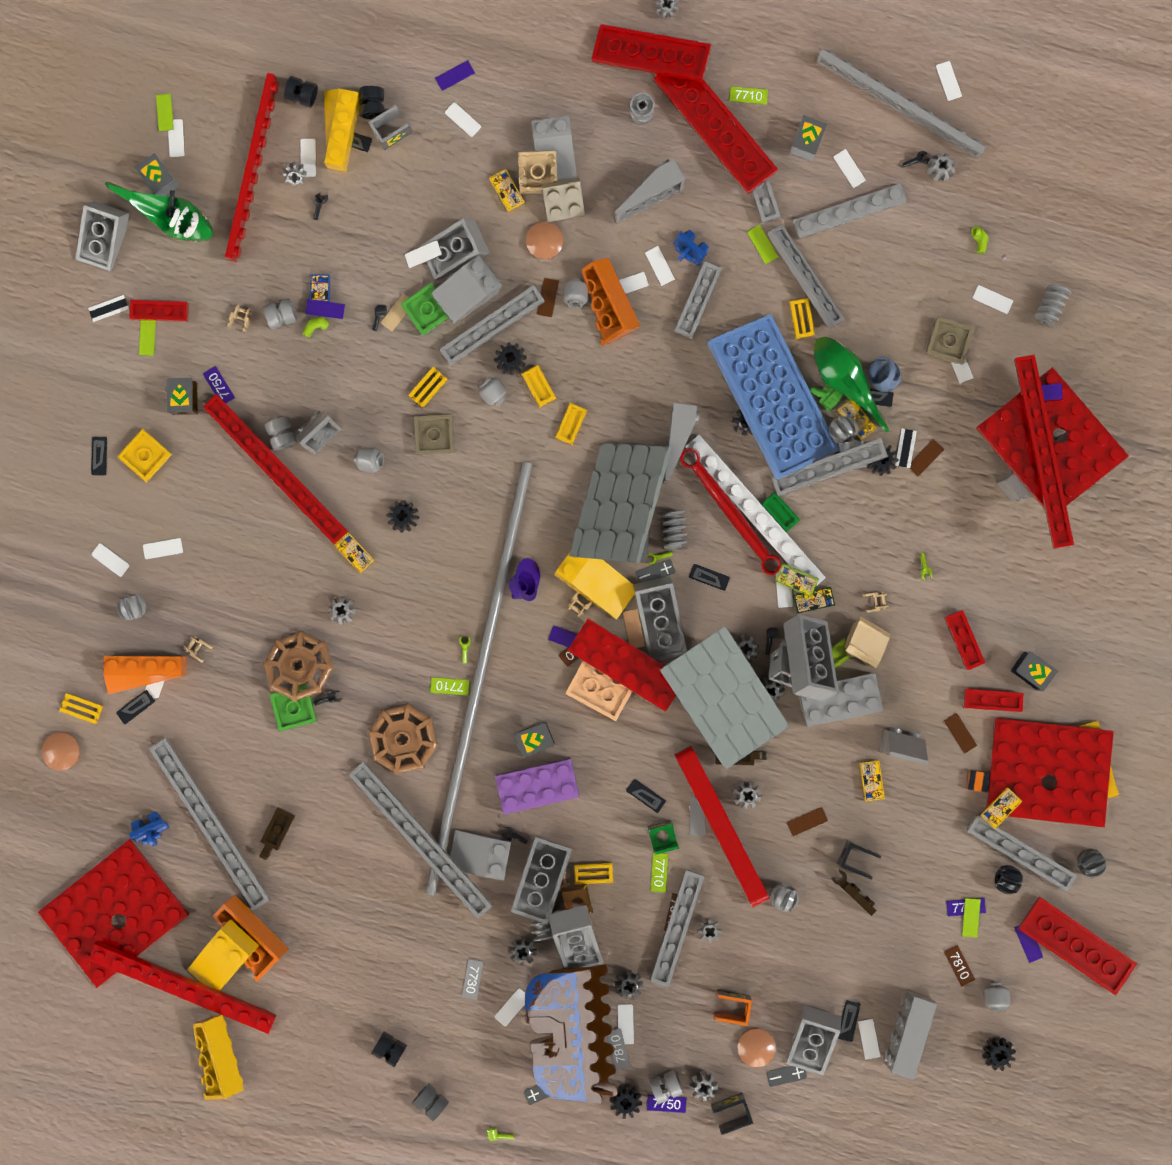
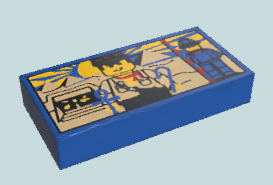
[310,274,330,302]

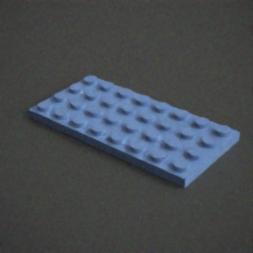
[707,314,840,480]

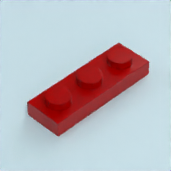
[129,300,189,322]
[944,610,985,670]
[963,689,1024,712]

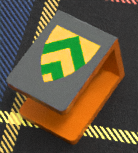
[712,990,752,1026]

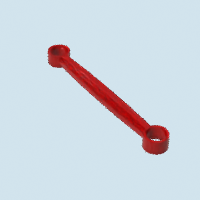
[680,448,781,575]

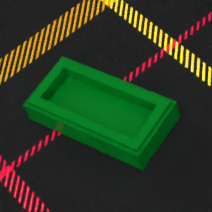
[761,492,800,532]

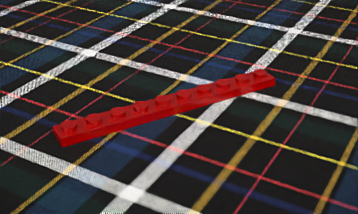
[225,73,279,263]
[1014,354,1074,549]
[203,394,349,545]
[88,941,277,1034]

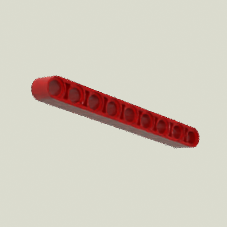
[674,746,770,908]

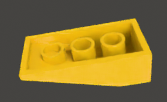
[554,551,635,620]
[187,919,259,991]

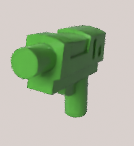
[810,386,844,411]

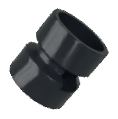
[284,76,318,108]
[359,86,384,120]
[371,1031,407,1067]

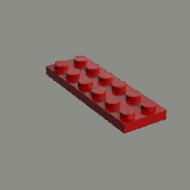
[591,24,711,83]
[568,618,676,712]
[1018,897,1137,996]

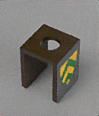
[167,378,198,415]

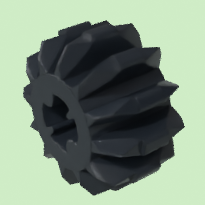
[494,342,527,375]
[867,443,899,476]
[386,500,419,533]
[982,1037,1016,1071]
[609,1084,642,1119]

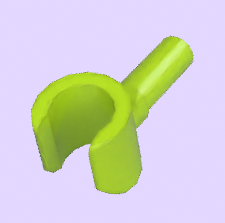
[647,551,673,565]
[919,553,932,581]
[459,636,471,663]
[486,1127,514,1141]

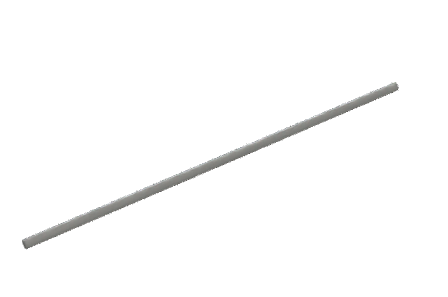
[426,462,532,895]

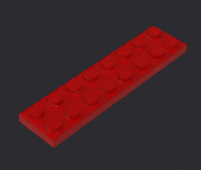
[653,74,778,194]

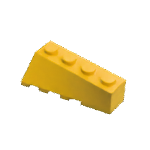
[324,88,361,172]
[193,1015,244,1100]

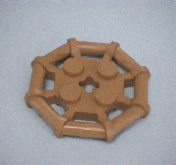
[262,631,334,702]
[367,703,439,775]

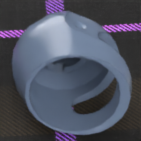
[868,356,902,392]

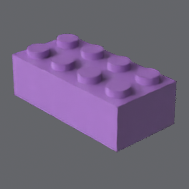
[495,758,579,814]

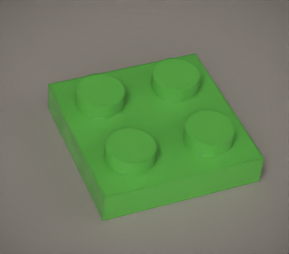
[401,283,449,336]
[270,684,317,732]

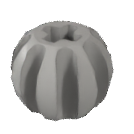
[927,153,955,182]
[829,416,858,444]
[117,594,146,621]
[328,596,356,625]
[733,781,762,810]
[770,884,799,912]
[689,1071,718,1101]

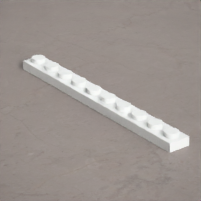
[685,435,826,586]

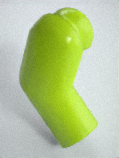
[971,226,988,254]
[302,316,329,338]

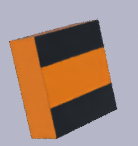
[966,770,990,793]

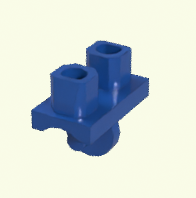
[673,230,709,266]
[129,812,169,847]

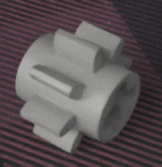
[655,0,678,20]
[282,160,307,186]
[697,918,722,944]

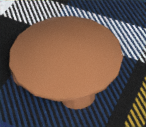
[526,222,564,260]
[41,732,80,771]
[737,1029,776,1068]

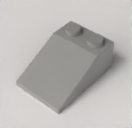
[531,116,577,181]
[75,201,129,271]
[420,218,490,280]
[431,256,502,324]
[879,727,928,764]
[450,829,512,881]
[786,1005,842,1075]

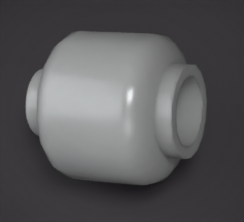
[563,278,588,308]
[478,377,507,406]
[354,447,384,473]
[984,983,1010,1012]

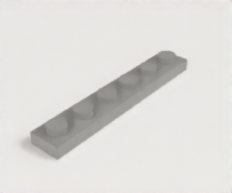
[793,183,907,239]
[767,225,845,329]
[439,285,545,366]
[772,438,888,496]
[966,815,1077,892]
[650,870,704,988]

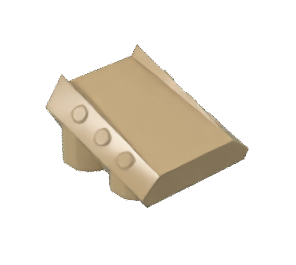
[518,151,557,194]
[844,616,890,668]

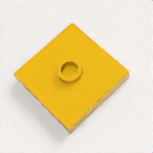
[117,428,172,482]

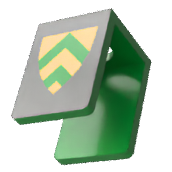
[647,820,679,855]

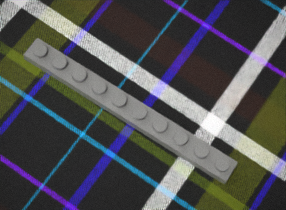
[816,49,986,159]
[149,738,271,911]
[349,762,493,919]

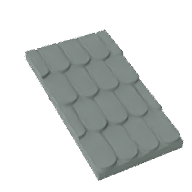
[570,443,672,563]
[660,626,789,770]

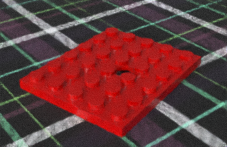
[976,367,1129,510]
[986,718,1114,828]
[38,839,190,988]

